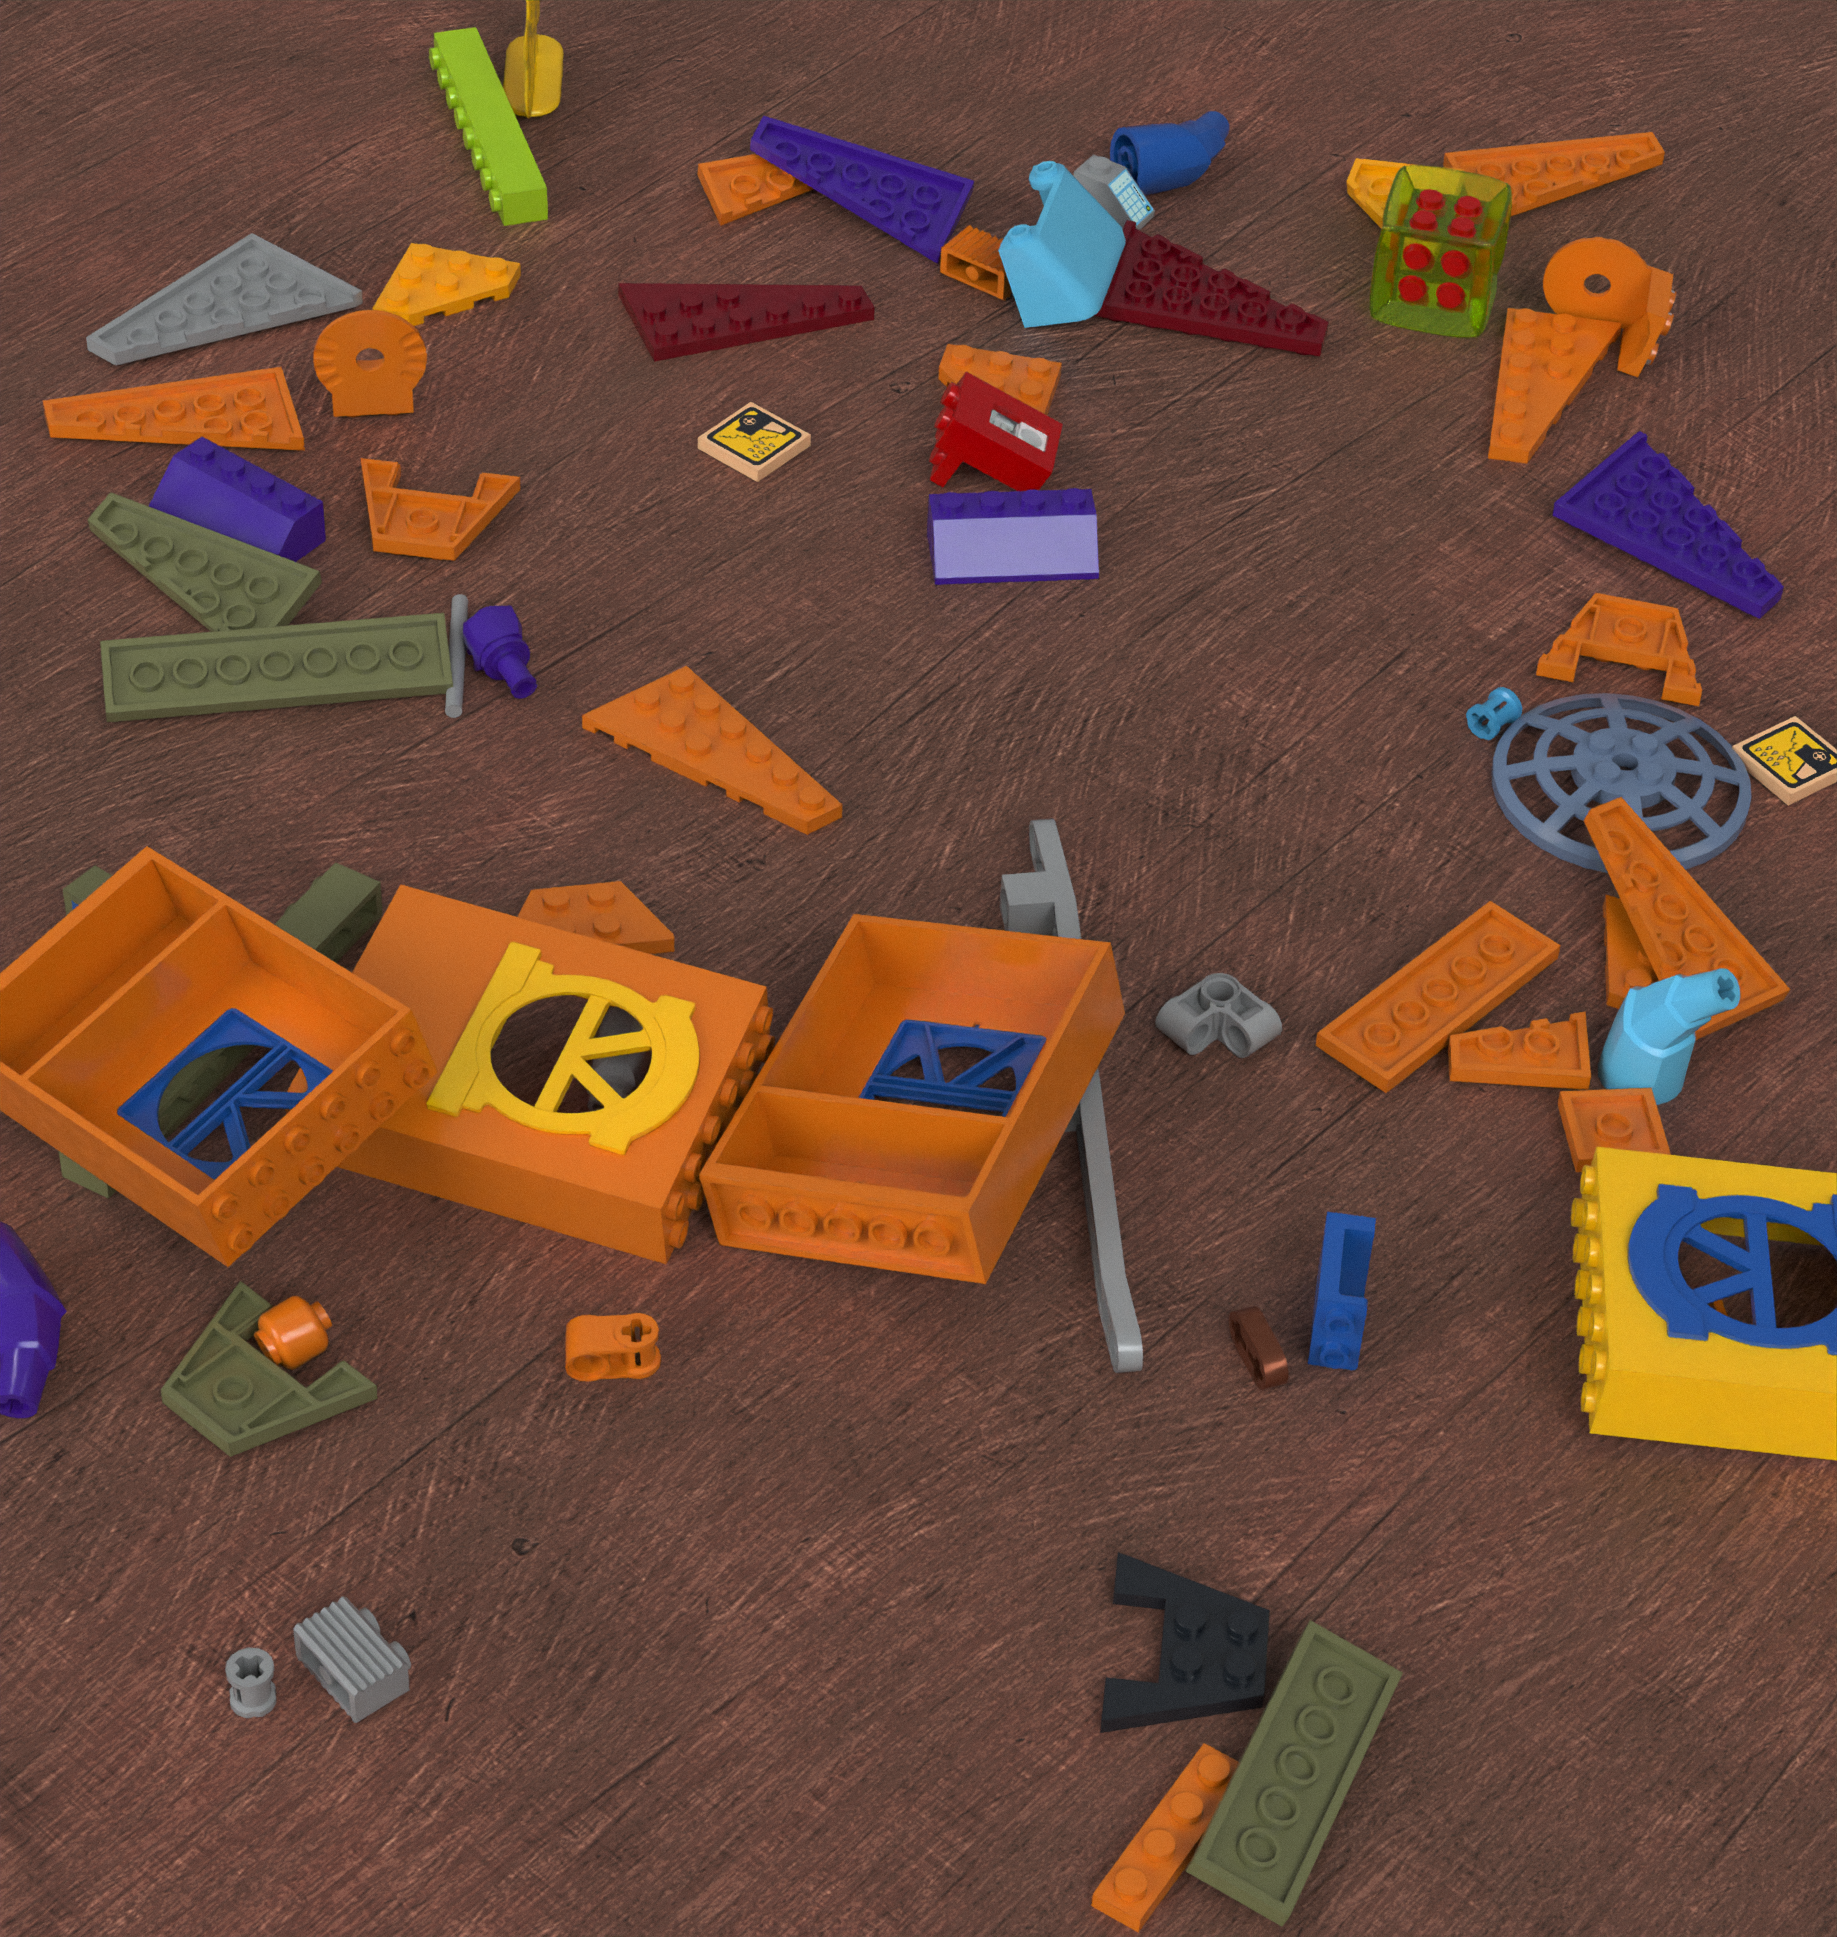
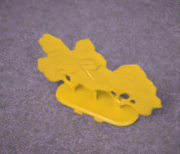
[503,0,564,119]

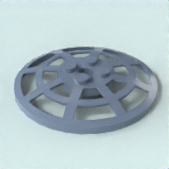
[1492,693,1752,873]

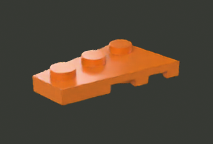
[1448,1011,1591,1090]

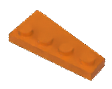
[697,154,813,226]

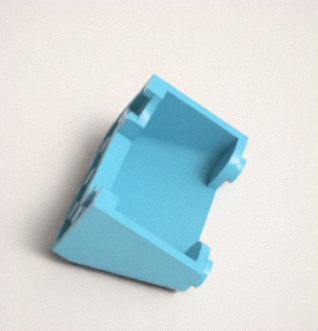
[998,161,1126,328]

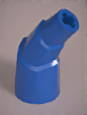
[1110,111,1230,195]

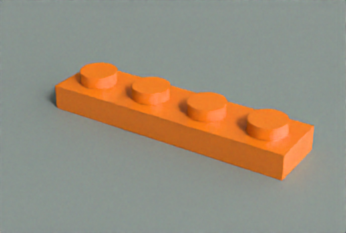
[1091,1743,1239,1933]

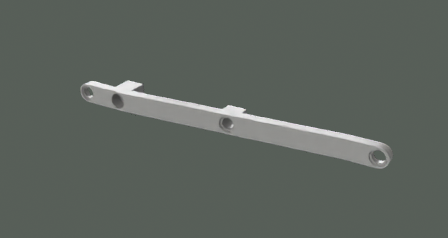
[1000,818,1143,1373]

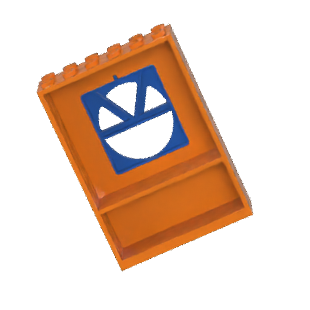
[0,846,438,1267]
[699,914,1125,1284]

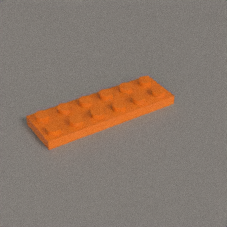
[1315,901,1561,1093]

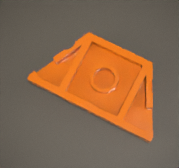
[517,881,674,954]

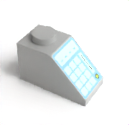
[1074,154,1155,230]

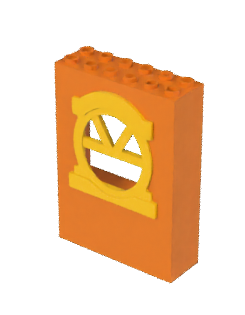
[285,884,775,1264]

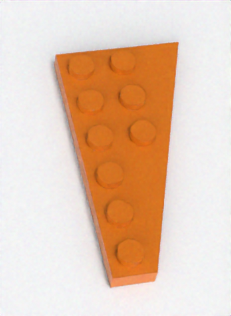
[1443,132,1665,228]
[1488,308,1622,464]

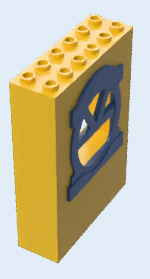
[1571,1147,1837,1461]

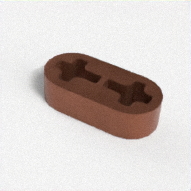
[1229,1305,1289,1390]

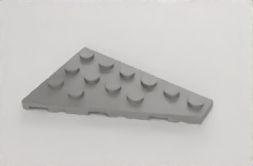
[86,233,363,365]

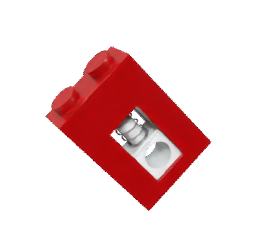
[929,371,1063,491]

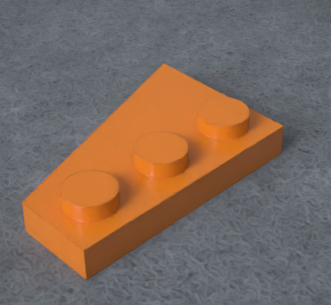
[1603,894,1659,1009]

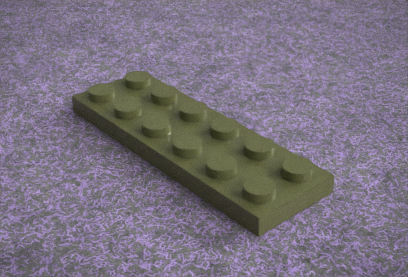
[1186,1620,1403,1927]

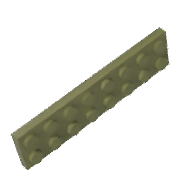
[100,613,453,722]

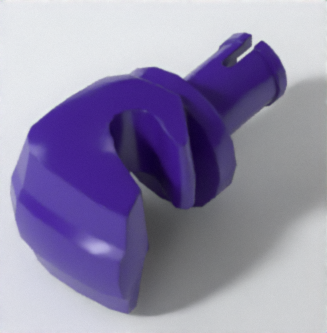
[463,605,537,699]

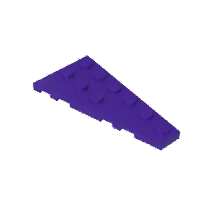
[750,116,974,264]

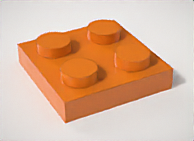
[1558,1088,1671,1172]

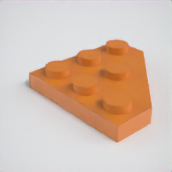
[938,344,1062,415]

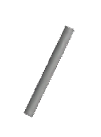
[445,594,468,718]

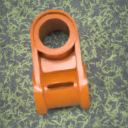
[565,1313,661,1382]

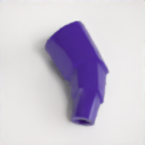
[0,1222,67,1418]

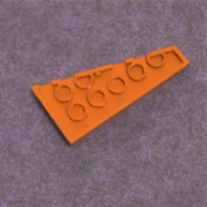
[43,367,305,451]
[582,666,843,835]
[1584,797,1791,1040]

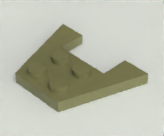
[161,1281,378,1457]

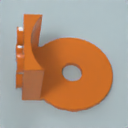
[1543,237,1677,378]
[313,310,427,417]

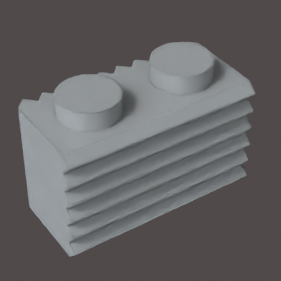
[293,1596,411,1723]

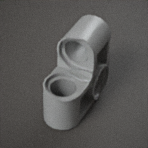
[1155,973,1282,1058]

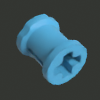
[1466,687,1522,740]

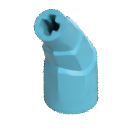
[1598,968,1740,1105]

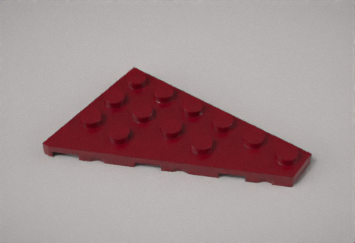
[1094,220,1329,356]

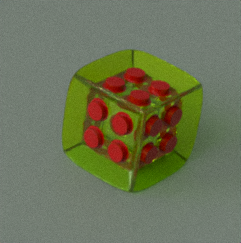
[1369,165,1512,338]

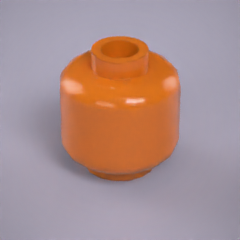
[254,1296,332,1370]

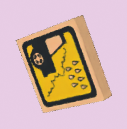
[698,402,811,482]
[1732,716,1837,806]

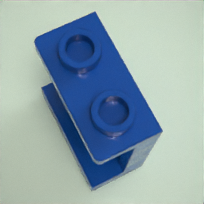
[1308,1212,1376,1370]

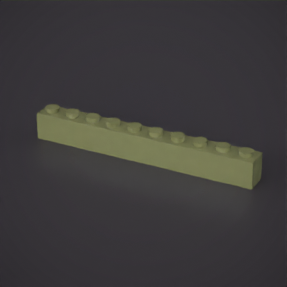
[58,862,383,1199]

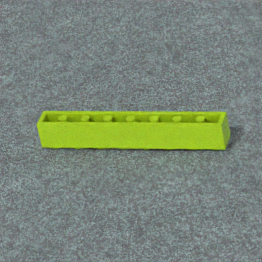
[429,27,548,226]

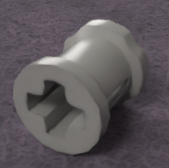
[225,1647,277,1718]

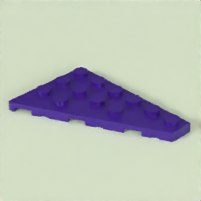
[1552,431,1784,619]

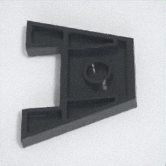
[1100,1552,1270,1733]

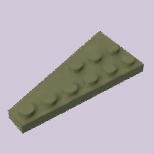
[87,492,322,632]

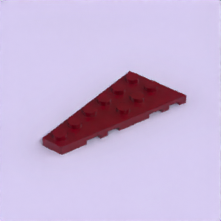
[618,283,875,362]

